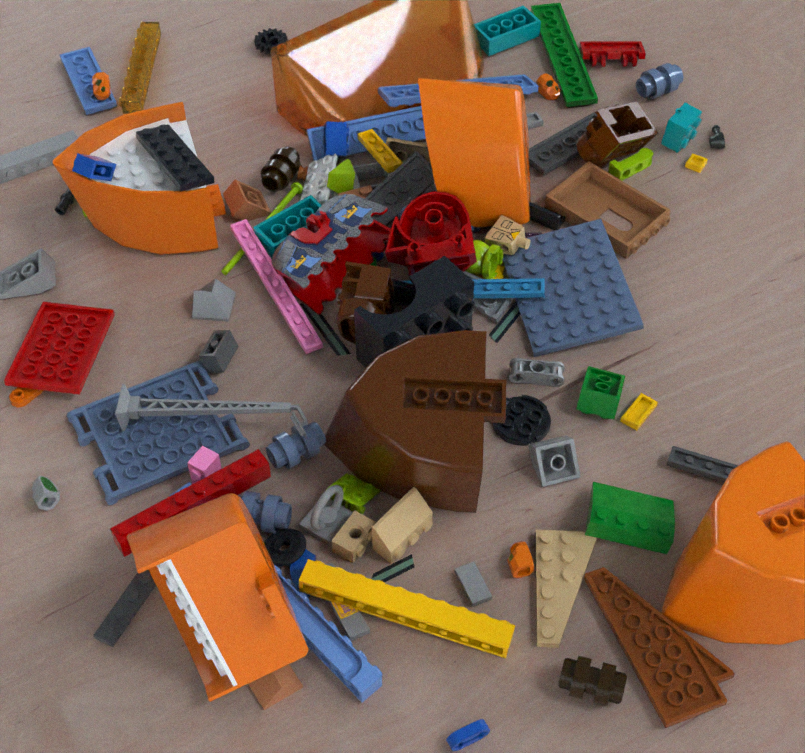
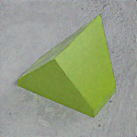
[327,159,355,193]

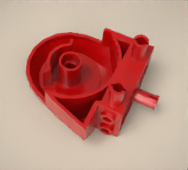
[385,191,477,276]

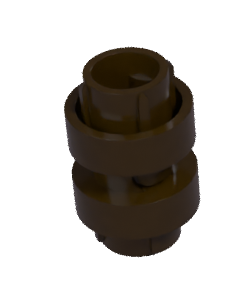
[261,147,301,192]
[558,655,627,706]

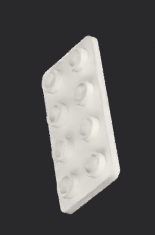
[300,154,338,204]

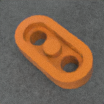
[9,387,44,407]

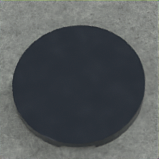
[492,395,551,446]

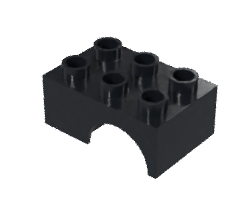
[354,256,475,368]

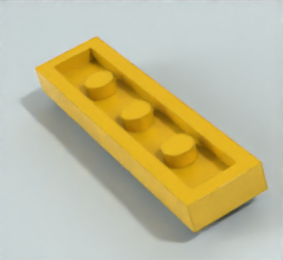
[357,129,403,173]

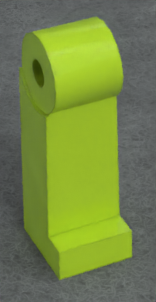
[608,148,654,181]

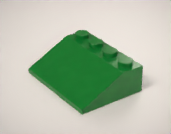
[585,482,675,554]

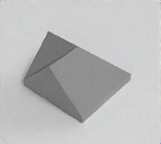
[192,279,236,322]

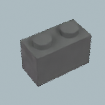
[199,330,239,373]

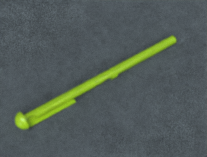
[221,182,303,275]

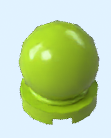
[465,240,503,279]

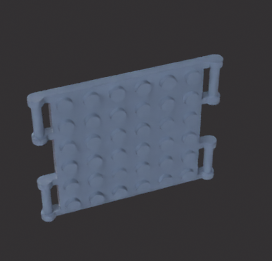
[66,360,250,505]

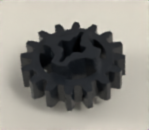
[254,28,288,55]

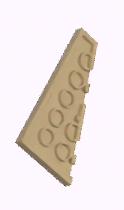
[535,530,597,648]

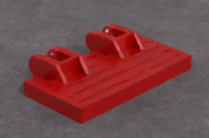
[580,41,646,67]

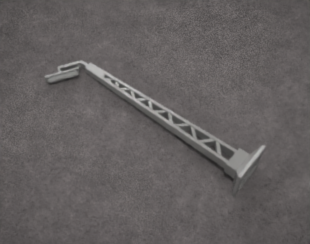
[115,384,308,438]

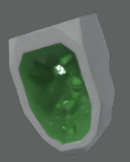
[32,475,60,511]

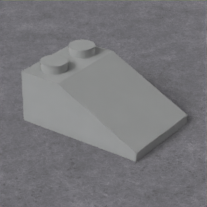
[0,248,56,299]

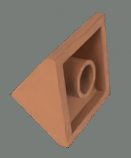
[248,664,303,710]

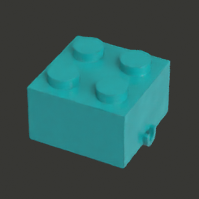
[661,102,702,153]

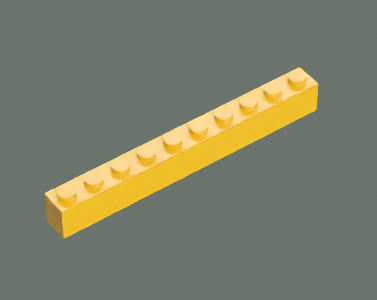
[299,559,515,658]

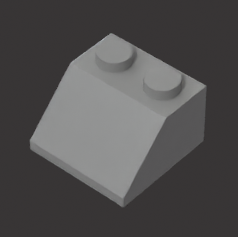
[528,435,581,487]

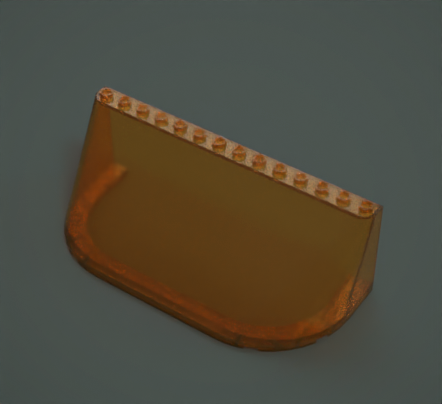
[271,0,484,136]

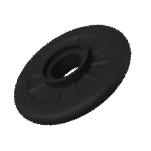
[264,529,306,567]

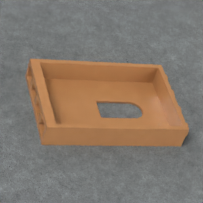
[544,161,671,259]

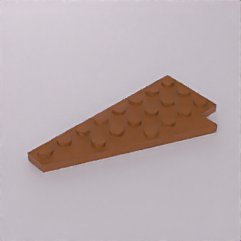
[584,567,735,728]

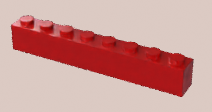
[110,449,271,557]

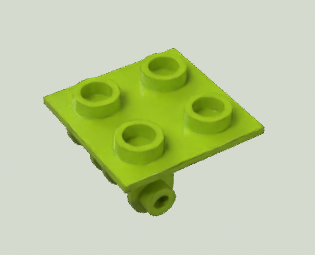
[325,473,381,514]

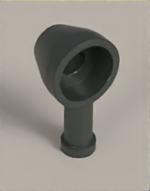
[709,125,725,149]

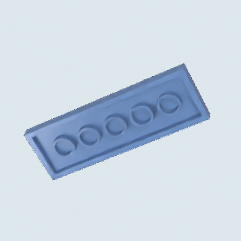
[60,47,117,115]

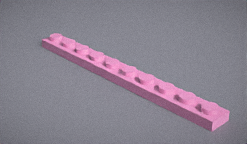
[230,219,323,354]

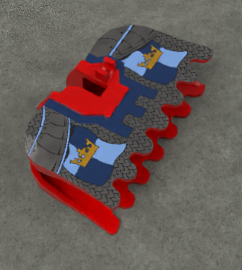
[272,194,391,315]

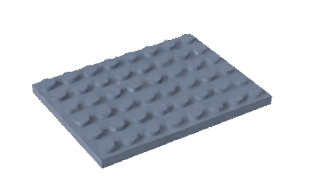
[503,219,644,357]

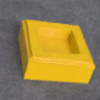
[685,153,708,173]

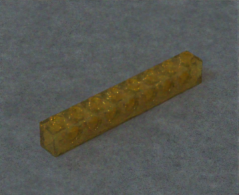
[119,22,161,114]

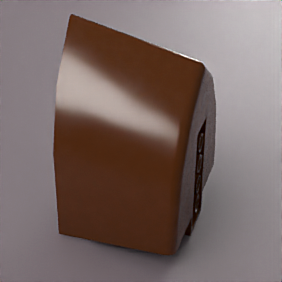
[324,330,506,513]

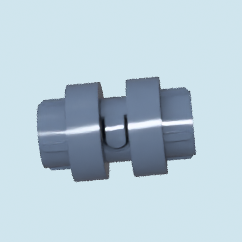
[636,63,684,99]
[265,422,326,469]
[238,491,292,534]

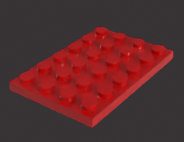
[4,302,115,395]

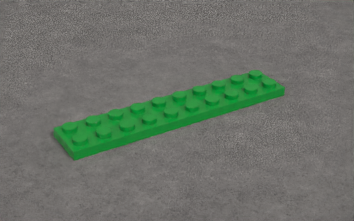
[531,3,598,107]

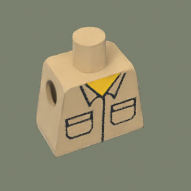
[484,215,531,255]

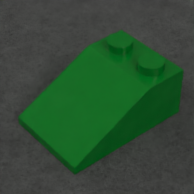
[576,366,625,419]

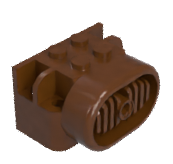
[576,101,658,169]
[336,261,396,344]

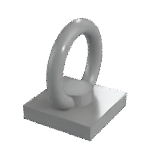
[299,485,353,547]

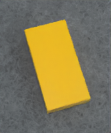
[620,393,658,431]

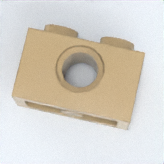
[331,510,376,563]

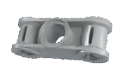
[509,358,565,387]

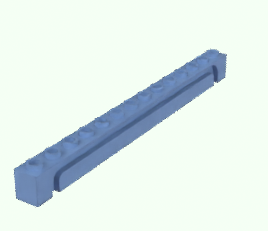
[170,482,382,702]

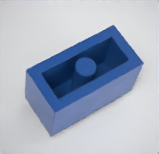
[324,121,349,158]
[72,153,117,181]

